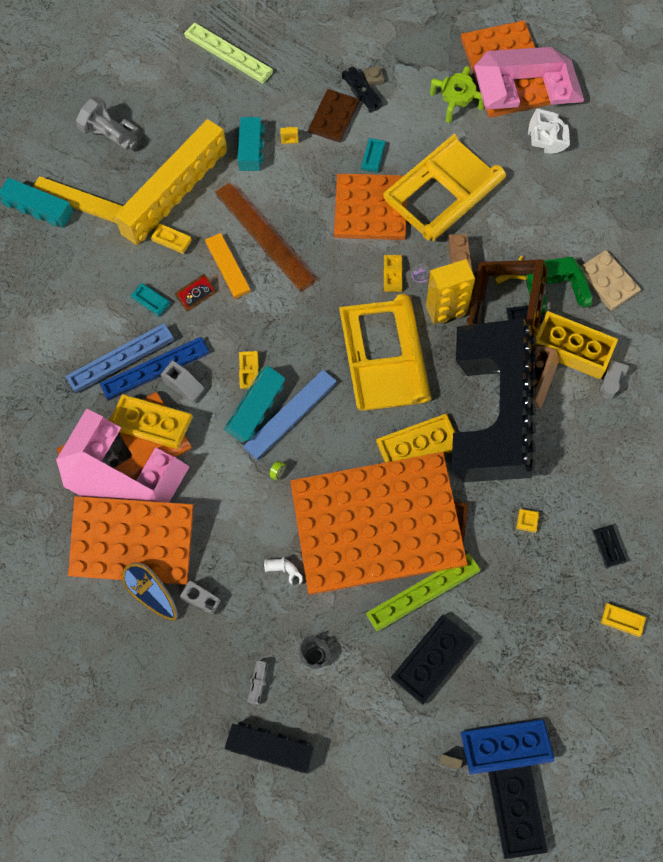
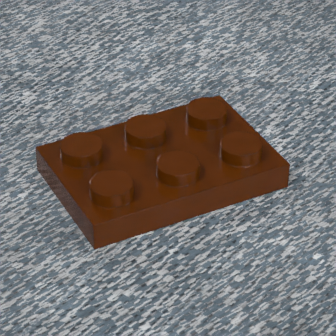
[308,89,359,143]

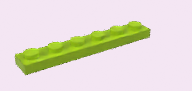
[366,553,480,632]

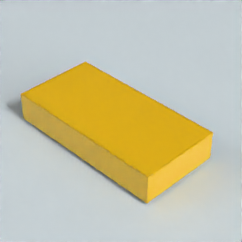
[600,603,646,637]

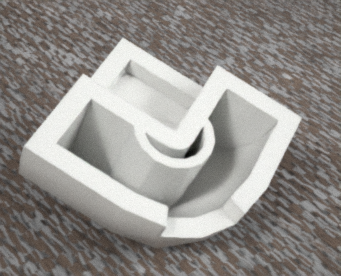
[528,109,570,154]

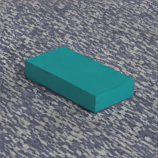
[361,138,386,173]
[130,283,170,317]

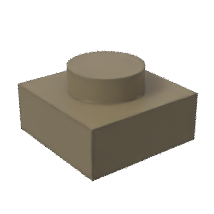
[364,66,384,86]

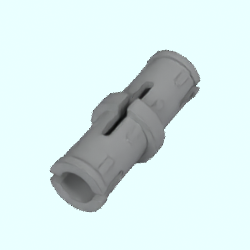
[247,661,269,705]

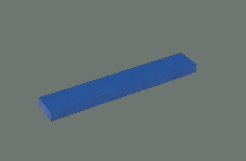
[99,337,210,401]

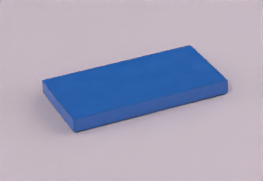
[461,719,555,775]

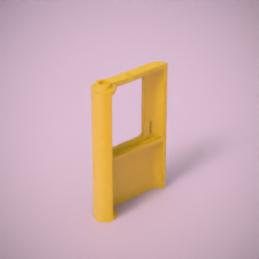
[383,133,506,241]

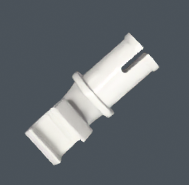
[264,556,303,585]

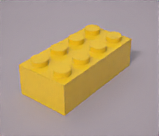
[426,259,475,324]
[534,311,618,380]

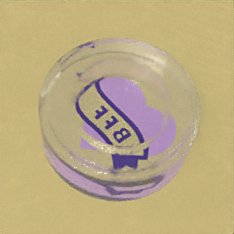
[411,264,430,283]

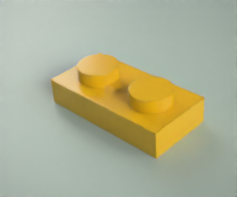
[151,224,192,254]

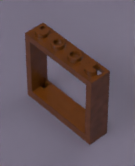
[467,260,548,335]

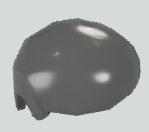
[299,635,331,669]

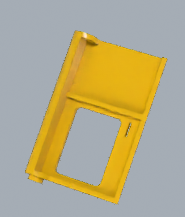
[339,294,432,411]

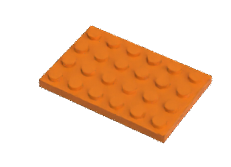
[461,20,551,118]
[68,496,194,585]

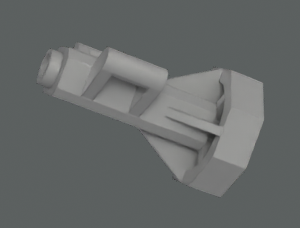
[76,97,139,150]

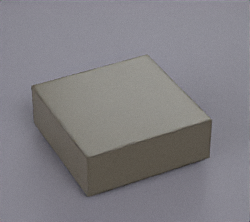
[438,754,463,770]

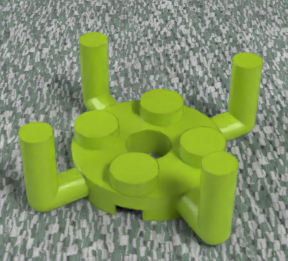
[430,66,485,123]

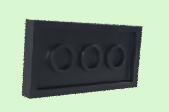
[391,614,475,706]
[488,765,548,859]

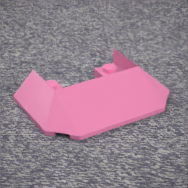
[474,47,584,110]
[56,409,190,503]

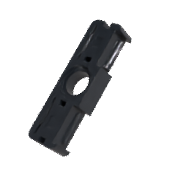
[342,66,382,113]

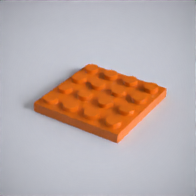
[334,174,406,240]

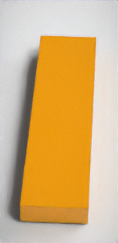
[205,233,251,299]

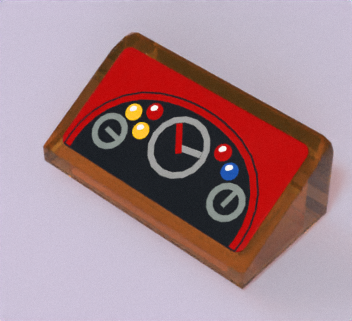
[175,274,216,312]

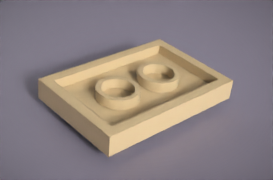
[580,250,641,311]

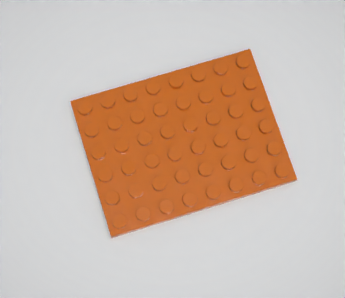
[290,452,467,595]

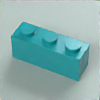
[238,117,265,171]

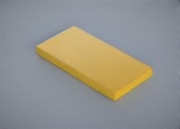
[109,394,193,449]
[376,413,455,462]

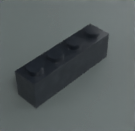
[224,721,314,774]

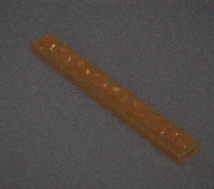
[215,182,315,293]

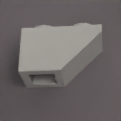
[161,360,205,403]

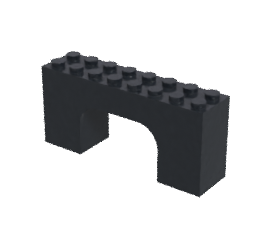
[452,318,536,482]

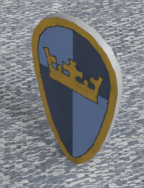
[122,562,178,621]

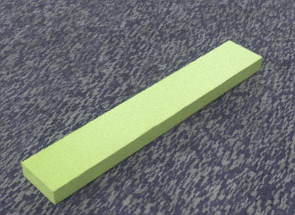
[184,22,273,84]

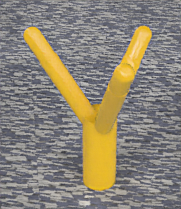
[494,256,526,285]

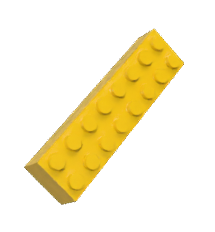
[114,119,227,245]

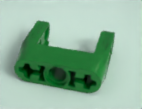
[525,257,592,314]

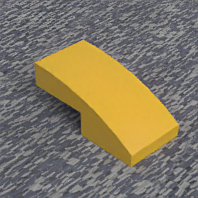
[384,255,402,292]
[239,351,259,389]

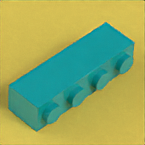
[0,177,73,228]
[223,365,286,442]

